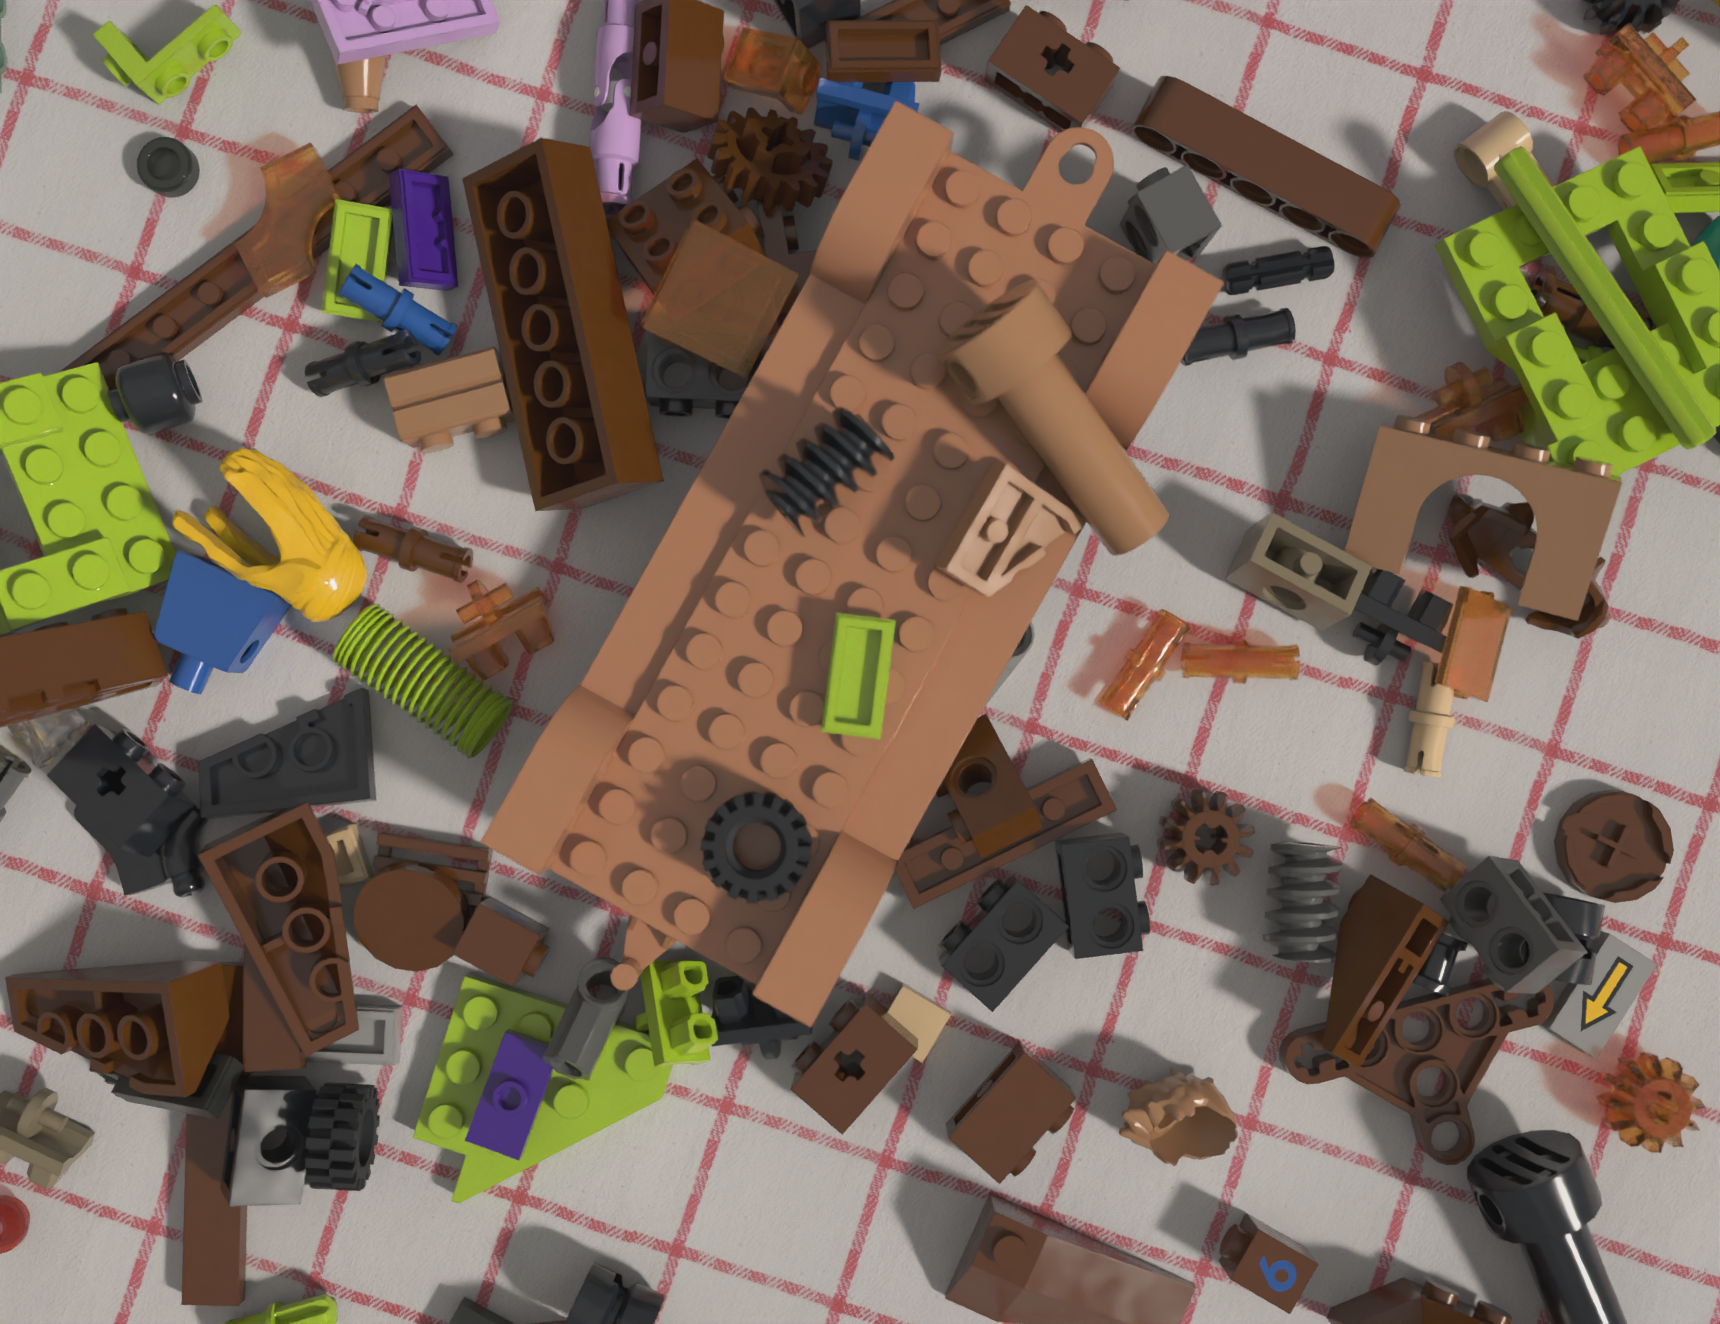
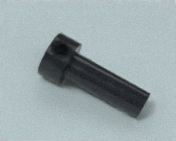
[1467,1130,1628,1324]

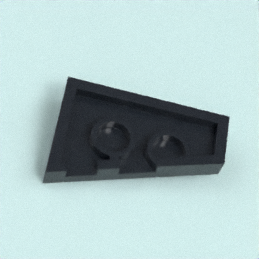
[198,687,377,819]

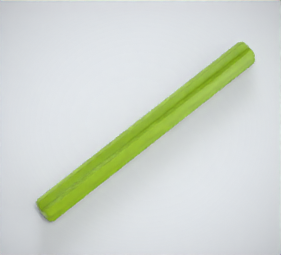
[1494,146,1716,450]

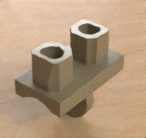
[0,1088,95,1189]

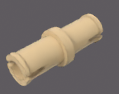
[1404,661,1460,778]

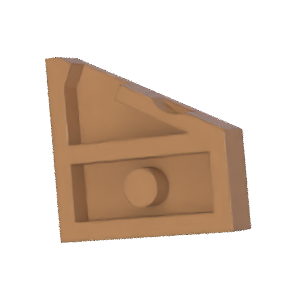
[934,461,1086,598]

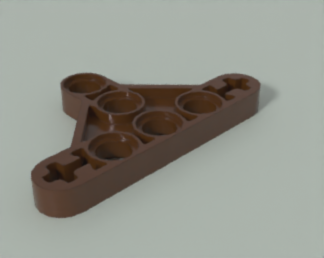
[1279,978,1554,1165]

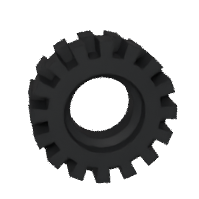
[701,791,812,903]
[305,1082,380,1191]

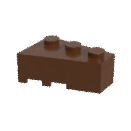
[0,608,168,728]

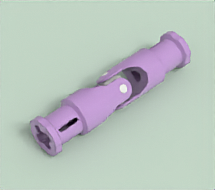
[589,0,644,215]

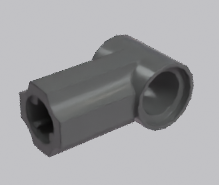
[543,957,628,1081]

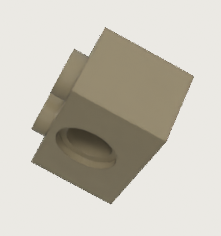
[1225,512,1372,631]

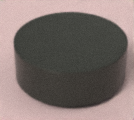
[137,137,200,198]

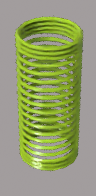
[332,604,513,758]

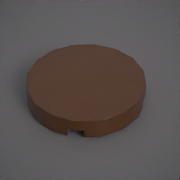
[1554,790,1674,903]
[353,861,469,972]

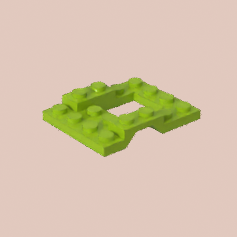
[1434,146,1720,476]
[0,362,176,637]

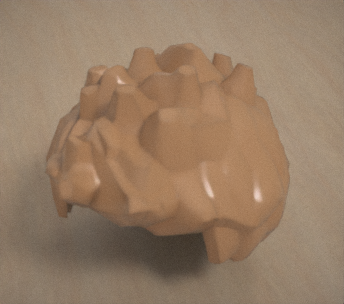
[1119,1068,1238,1166]

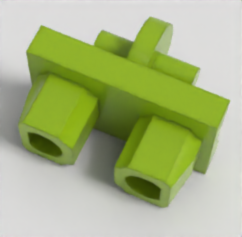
[635,960,718,1067]

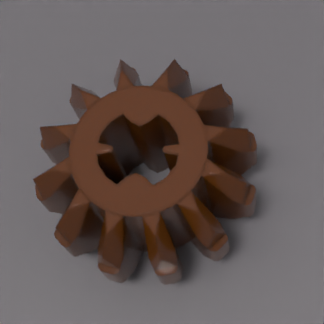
[1157,789,1255,886]

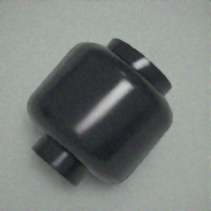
[108,352,203,435]

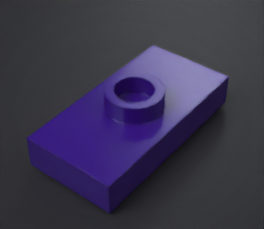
[389,169,458,291]
[465,1029,554,1160]

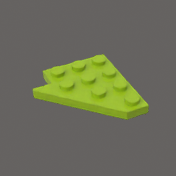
[412,972,673,1203]

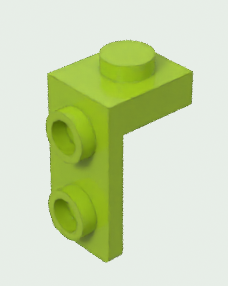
[93,5,241,105]

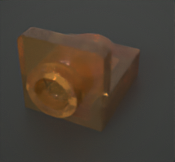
[723,27,821,115]

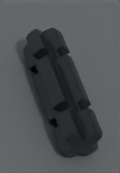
[1222,246,1335,295]

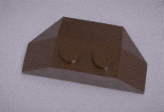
[1327,1277,1512,1324]

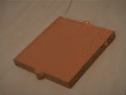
[1435,586,1512,702]

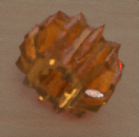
[1596,1052,1706,1153]

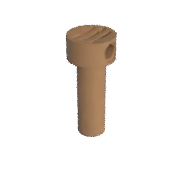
[936,280,1169,556]

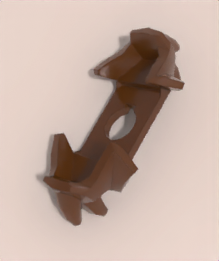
[1449,494,1610,639]

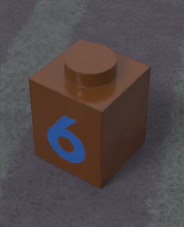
[452,897,550,986]
[1219,1213,1319,1314]

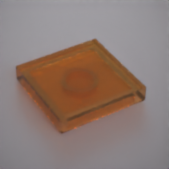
[640,218,799,379]

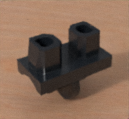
[1352,567,1453,666]
[711,975,813,1060]

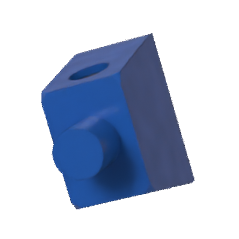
[154,550,292,694]

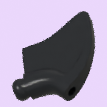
[74,806,208,898]

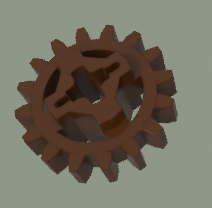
[707,107,833,212]

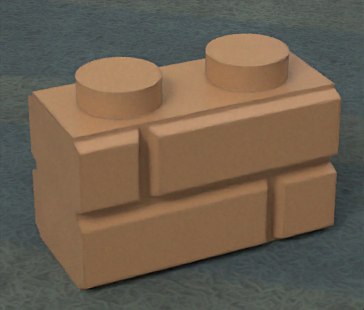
[384,346,515,453]

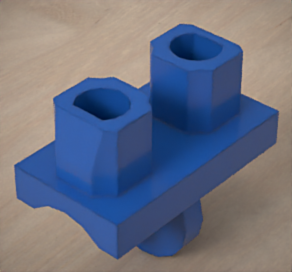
[814,78,920,161]

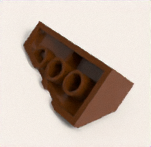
[198,801,359,1057]
[5,961,230,1097]
[945,1192,1196,1324]

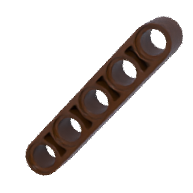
[1132,76,1401,258]

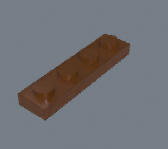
[895,758,1117,909]

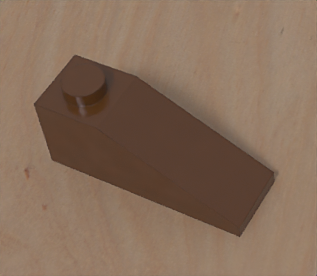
[1323,874,1449,1068]

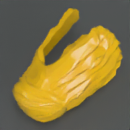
[172,446,368,622]

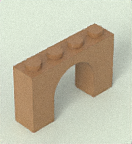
[1344,415,1622,621]

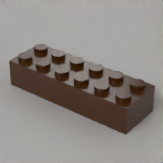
[462,138,664,511]

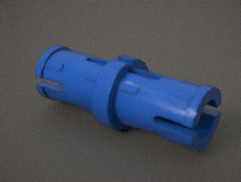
[337,263,457,356]

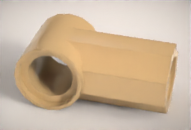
[1454,111,1556,210]

